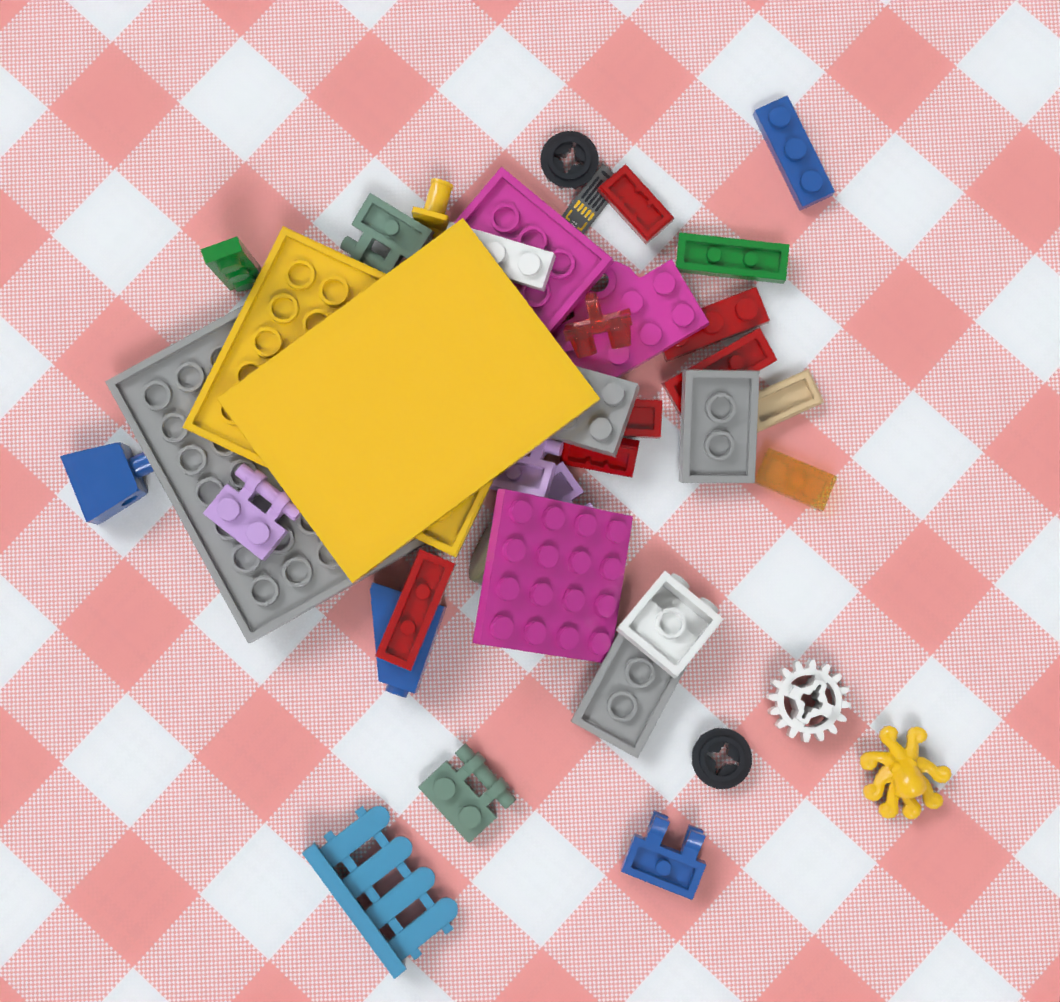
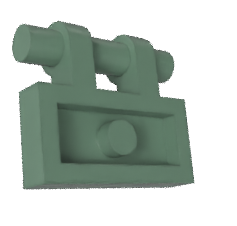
[340,193,434,274]
[418,743,516,843]

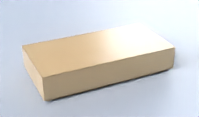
[757,369,824,433]

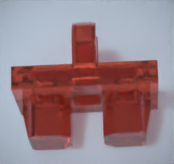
[563,291,633,358]

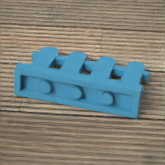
[302,806,458,979]

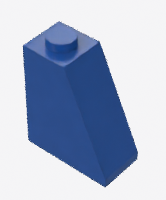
[370,582,447,698]

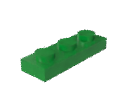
[675,233,790,284]
[200,236,261,292]

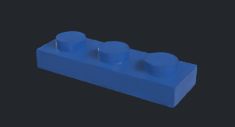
[753,95,835,211]

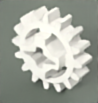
[766,659,851,742]

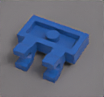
[621,810,706,900]

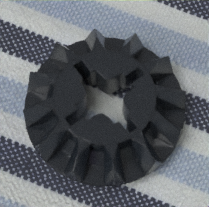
[540,131,599,190]
[691,728,752,789]

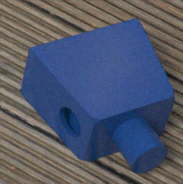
[60,442,154,525]

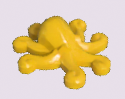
[859,725,952,820]

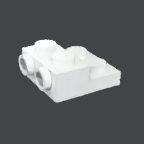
[616,571,724,679]

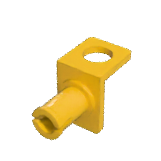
[412,178,454,238]

